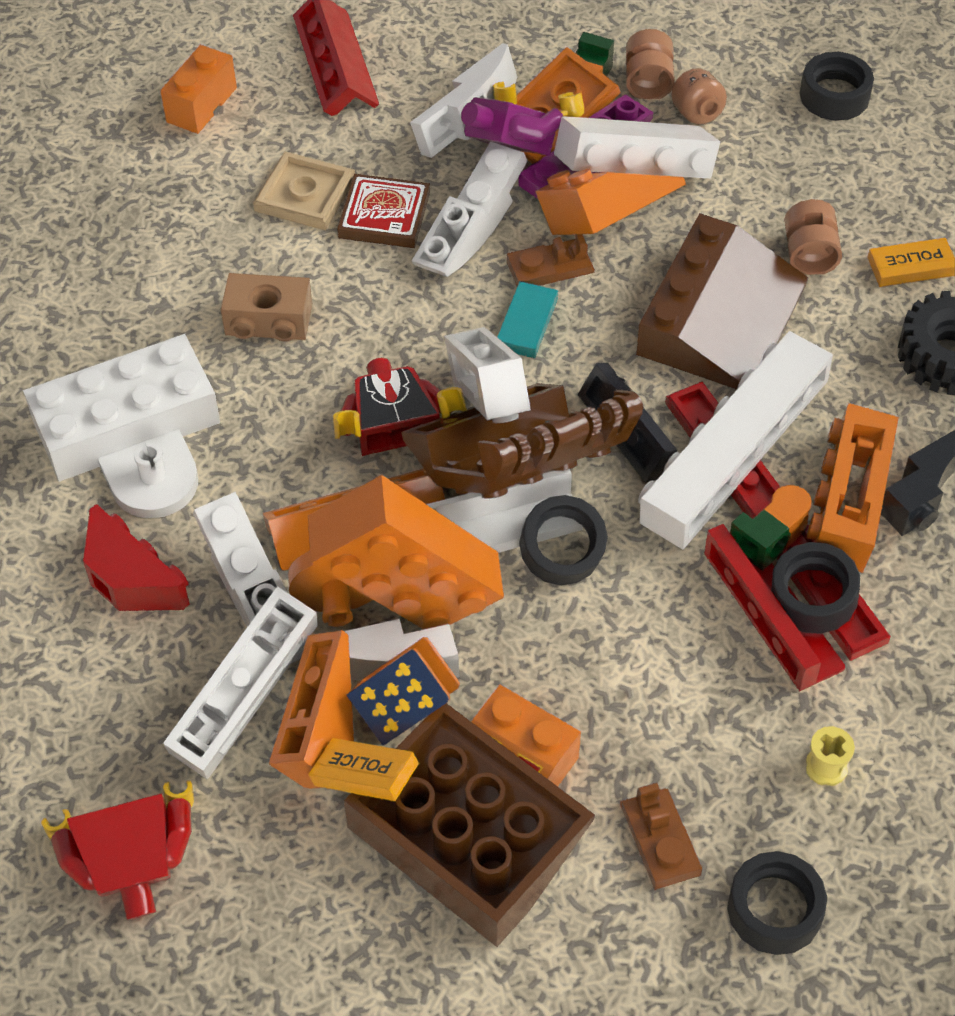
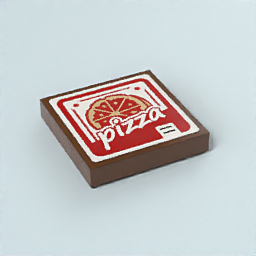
[337,174,430,248]

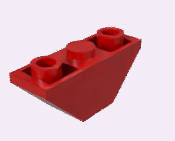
[83,504,190,611]

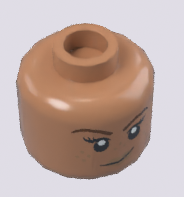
[671,68,727,125]

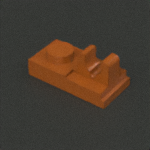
[507,233,595,287]
[620,782,702,890]

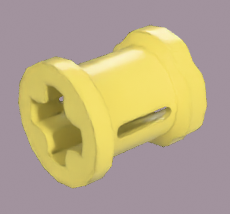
[806,726,855,786]

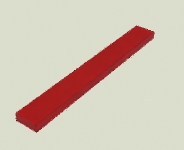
[665,381,891,661]

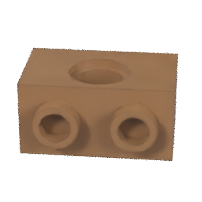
[221,273,313,341]

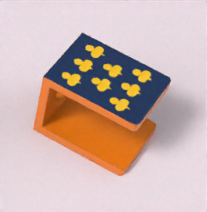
[347,637,460,746]

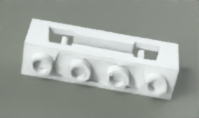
[444,327,531,423]
[163,586,318,779]

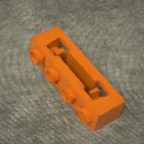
[806,403,899,573]

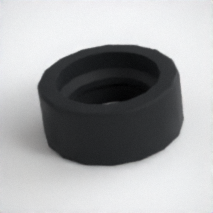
[799,51,874,121]
[519,495,608,585]
[771,542,860,634]
[727,851,828,955]

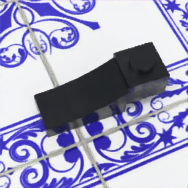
[881,430,955,536]

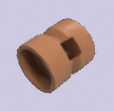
[626,29,675,99]
[784,199,842,275]

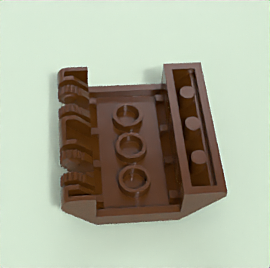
[401,383,643,499]

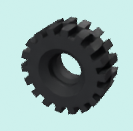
[898,291,955,395]

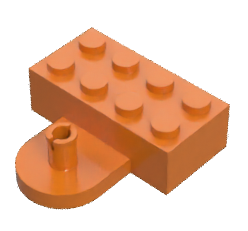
[288,475,504,629]

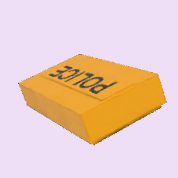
[867,238,955,287]
[308,738,419,801]

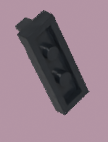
[577,363,678,483]

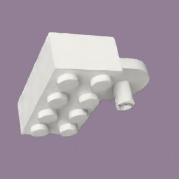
[23,334,220,518]

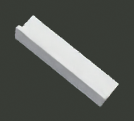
[426,469,583,553]

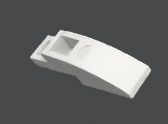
[410,43,517,158]
[412,142,527,277]
[193,492,305,664]

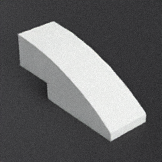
[344,619,459,681]

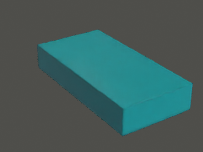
[497,281,558,358]

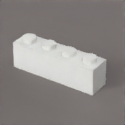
[554,116,720,179]

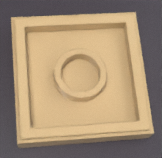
[253,151,355,231]

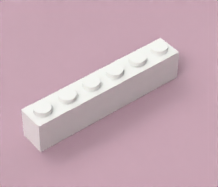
[638,331,833,550]

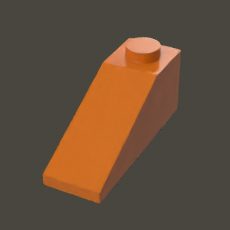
[269,630,354,789]

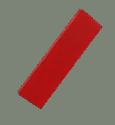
[293,0,379,116]
[704,524,845,692]

